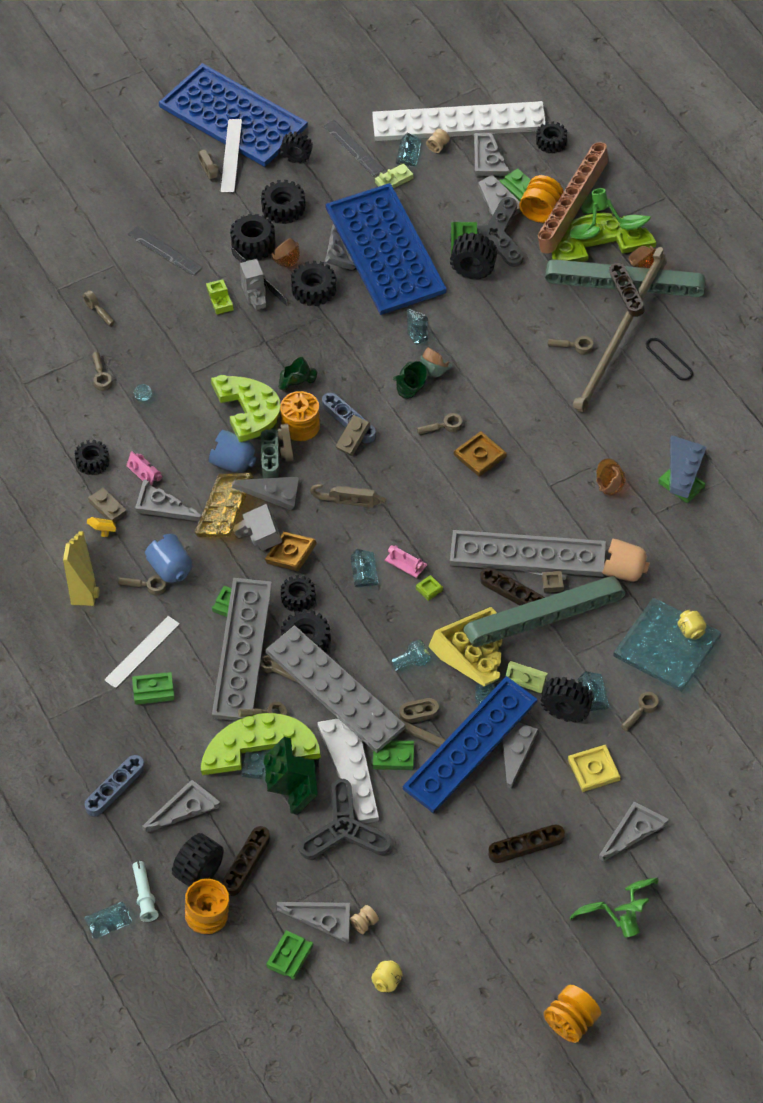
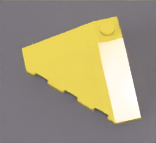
[63,531,99,606]
[428,607,502,686]

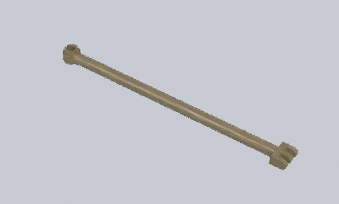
[573,247,667,412]
[260,655,446,748]

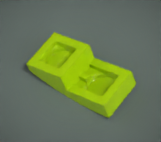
[206,279,234,315]

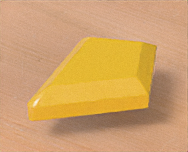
[87,517,116,537]

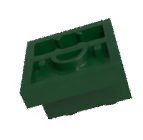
[263,737,318,815]

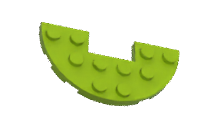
[552,213,656,262]
[211,375,281,442]
[201,713,321,775]

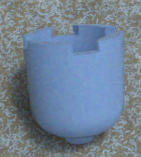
[209,430,256,474]
[145,534,192,583]

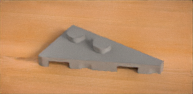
[325,224,355,270]
[231,477,299,510]
[135,480,201,522]
[502,722,538,788]
[142,780,221,833]
[599,802,669,861]
[277,902,350,943]

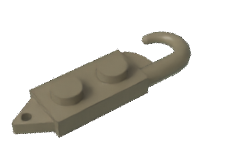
[310,484,386,508]

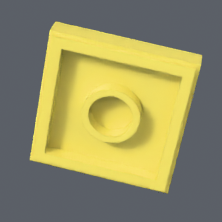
[568,744,621,792]

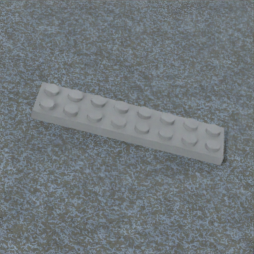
[450,530,606,577]
[212,578,272,721]
[266,625,405,753]

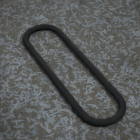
[646,338,693,380]

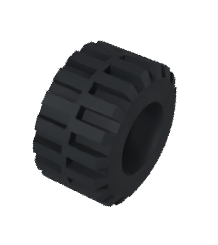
[230,214,276,260]
[450,233,498,279]
[172,833,224,887]

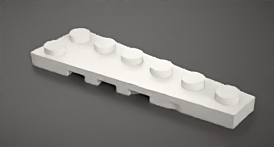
[318,719,379,824]

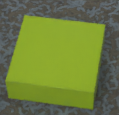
[416,575,443,601]

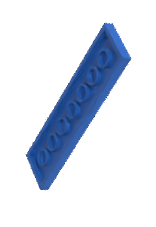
[403,676,537,814]

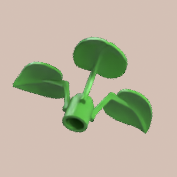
[570,188,651,239]
[570,877,659,938]

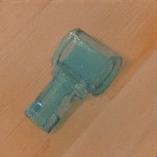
[390,640,432,671]

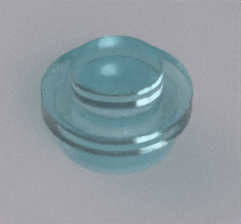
[134,384,152,402]

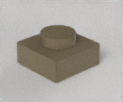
[542,571,564,593]

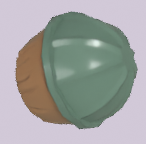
[420,347,453,377]

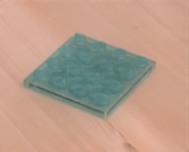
[613,597,721,692]

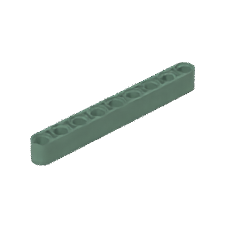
[545,260,706,297]
[463,576,625,647]

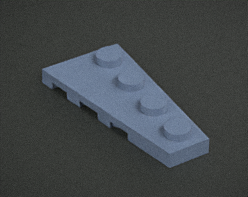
[670,435,707,498]

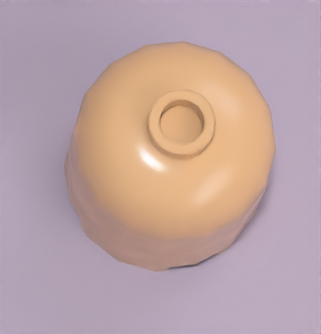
[602,539,650,582]

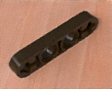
[609,263,645,317]
[480,568,545,606]
[488,824,565,863]
[222,826,270,896]

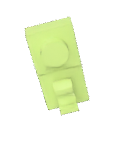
[375,163,413,189]
[505,661,548,693]

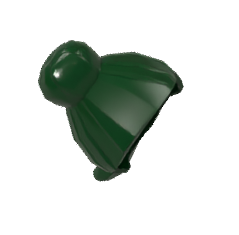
[278,357,318,391]
[393,361,428,399]

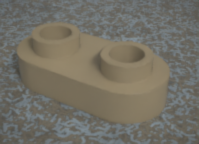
[198,149,219,180]
[277,424,293,462]
[399,698,439,723]

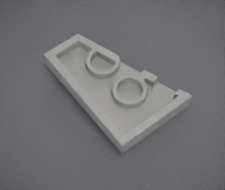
[474,133,510,176]
[478,175,521,216]

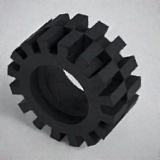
[536,121,568,154]
[280,132,313,164]
[75,440,109,475]
[281,575,316,612]

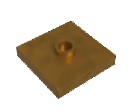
[454,431,507,477]
[265,532,317,571]

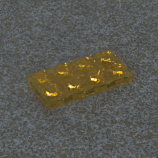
[195,473,254,537]

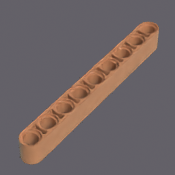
[538,142,609,254]

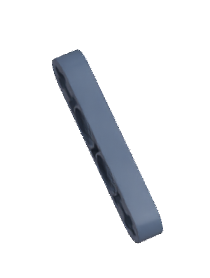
[322,393,376,443]
[85,755,144,816]

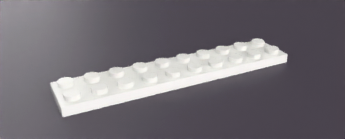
[372,101,545,141]

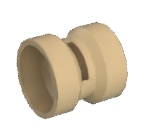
[426,129,450,153]
[350,905,379,934]

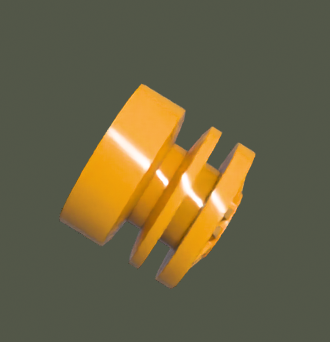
[519,175,564,223]
[280,391,320,441]
[185,879,229,934]
[543,984,601,1043]

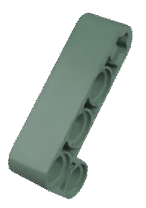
[254,423,279,479]

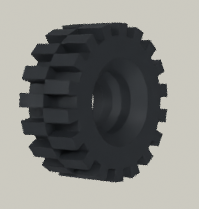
[261,180,305,224]
[291,261,336,306]
[281,610,330,653]
[541,677,594,722]

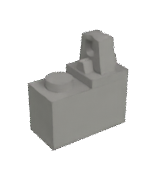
[240,259,266,310]
[232,504,282,551]

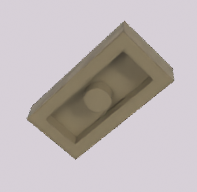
[335,415,371,456]
[88,488,127,523]

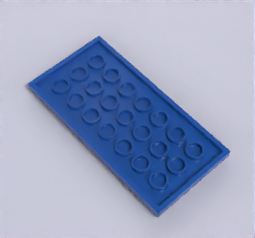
[159,63,308,167]
[325,183,447,315]

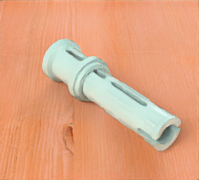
[132,861,159,922]

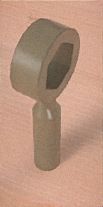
[82,290,115,326]
[548,336,593,355]
[92,352,112,391]
[417,413,462,435]
[118,575,166,595]
[621,692,659,731]
[238,702,287,717]

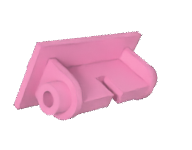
[127,451,162,486]
[385,545,427,578]

